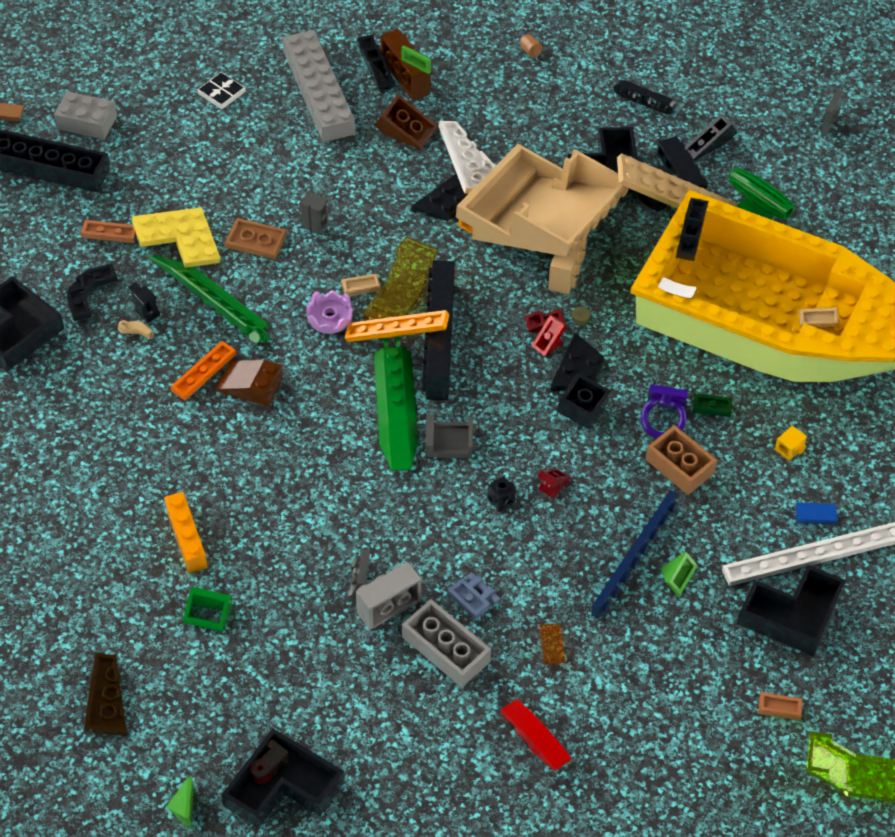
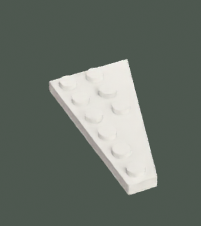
[439,121,495,194]

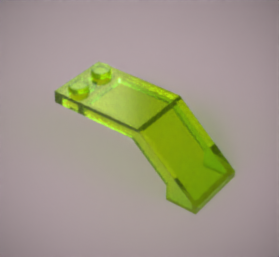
[807,731,895,802]

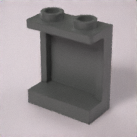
[426,415,476,458]

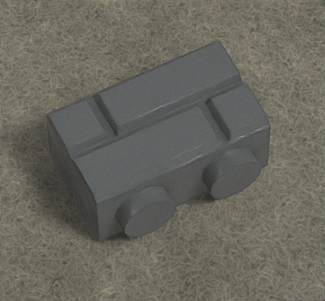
[299,192,328,235]

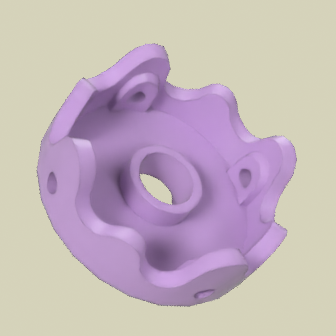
[306,290,353,334]

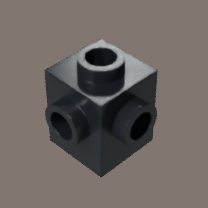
[487,476,516,512]

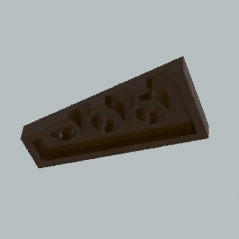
[84,653,127,736]

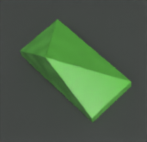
[401,45,431,74]
[661,552,698,596]
[167,777,194,827]

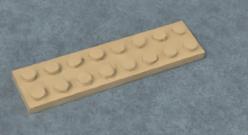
[617,153,737,209]

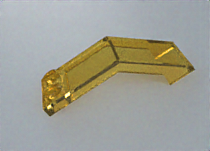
[363,237,438,320]

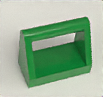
[183,586,233,632]

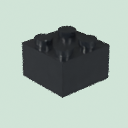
[557,373,611,430]

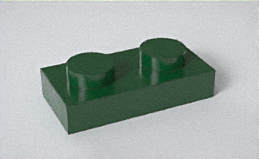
[692,393,732,417]

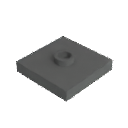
[821,89,843,137]

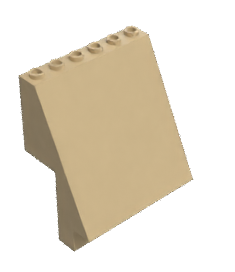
[456,144,628,257]

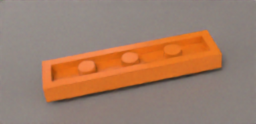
[171,341,236,400]

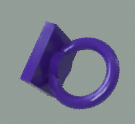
[641,384,688,439]

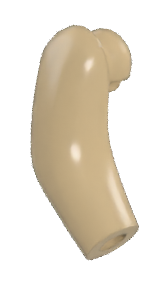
[118,320,154,339]

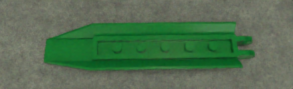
[148,256,270,343]
[374,336,418,471]

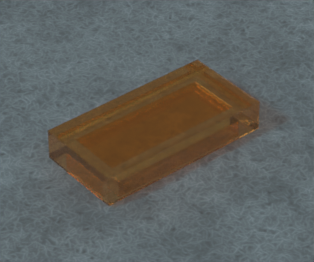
[539,623,565,664]

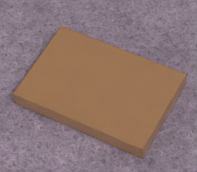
[224,218,287,260]

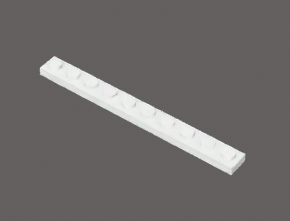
[722,522,895,586]

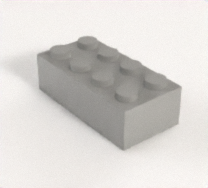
[402,599,491,688]

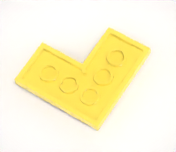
[132,207,220,268]

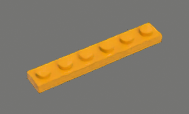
[345,310,449,342]

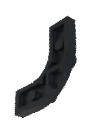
[67,263,118,321]

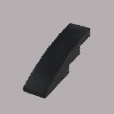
[357,34,395,89]
[676,198,709,261]

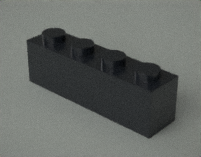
[657,136,708,189]

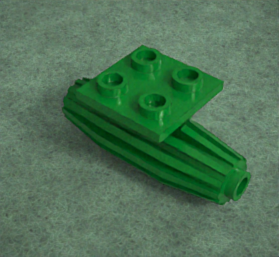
[728,168,795,220]

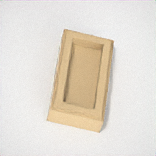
[341,273,381,296]
[799,308,839,329]

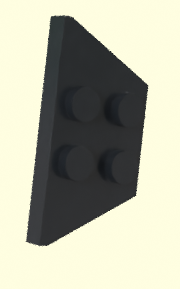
[411,173,468,221]
[550,333,604,391]

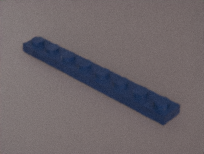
[591,490,678,619]

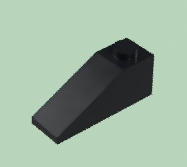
[685,114,737,161]

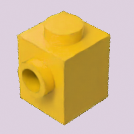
[775,426,807,461]

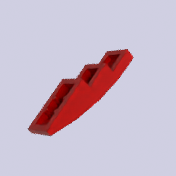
[501,699,572,771]

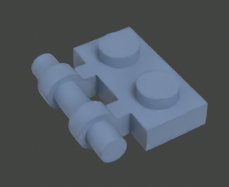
[447,572,501,620]

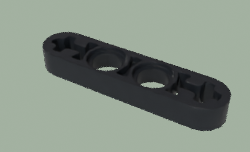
[614,80,676,115]

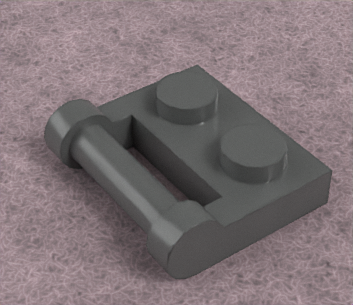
[347,549,370,602]

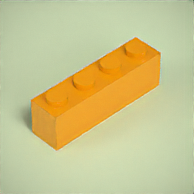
[164,492,208,574]

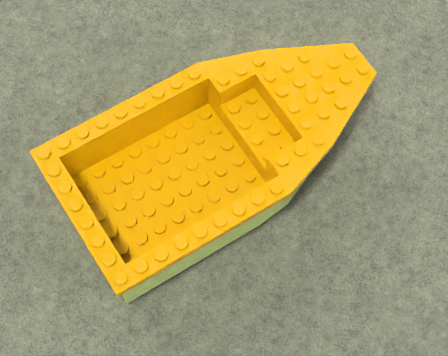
[630,190,895,382]

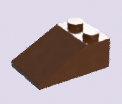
[374,94,438,150]
[216,360,283,407]

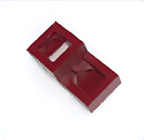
[524,309,565,333]

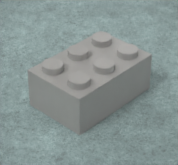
[54,91,117,140]
[356,562,421,630]

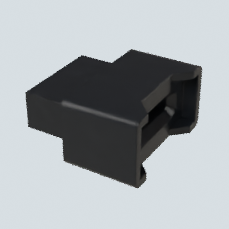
[128,282,160,323]

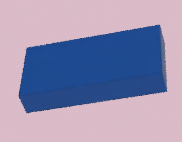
[795,503,837,524]

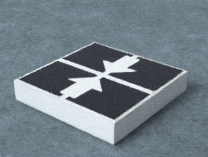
[197,72,246,109]

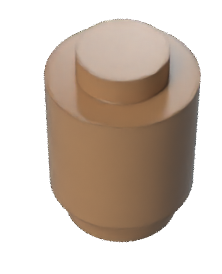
[520,34,543,58]

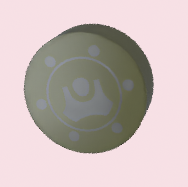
[572,307,590,325]

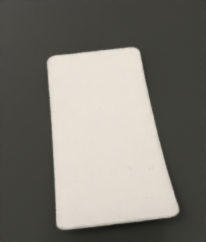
[658,277,696,298]

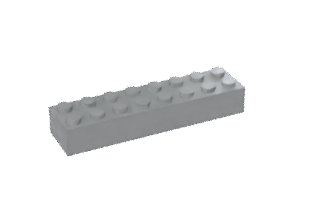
[282,30,355,142]

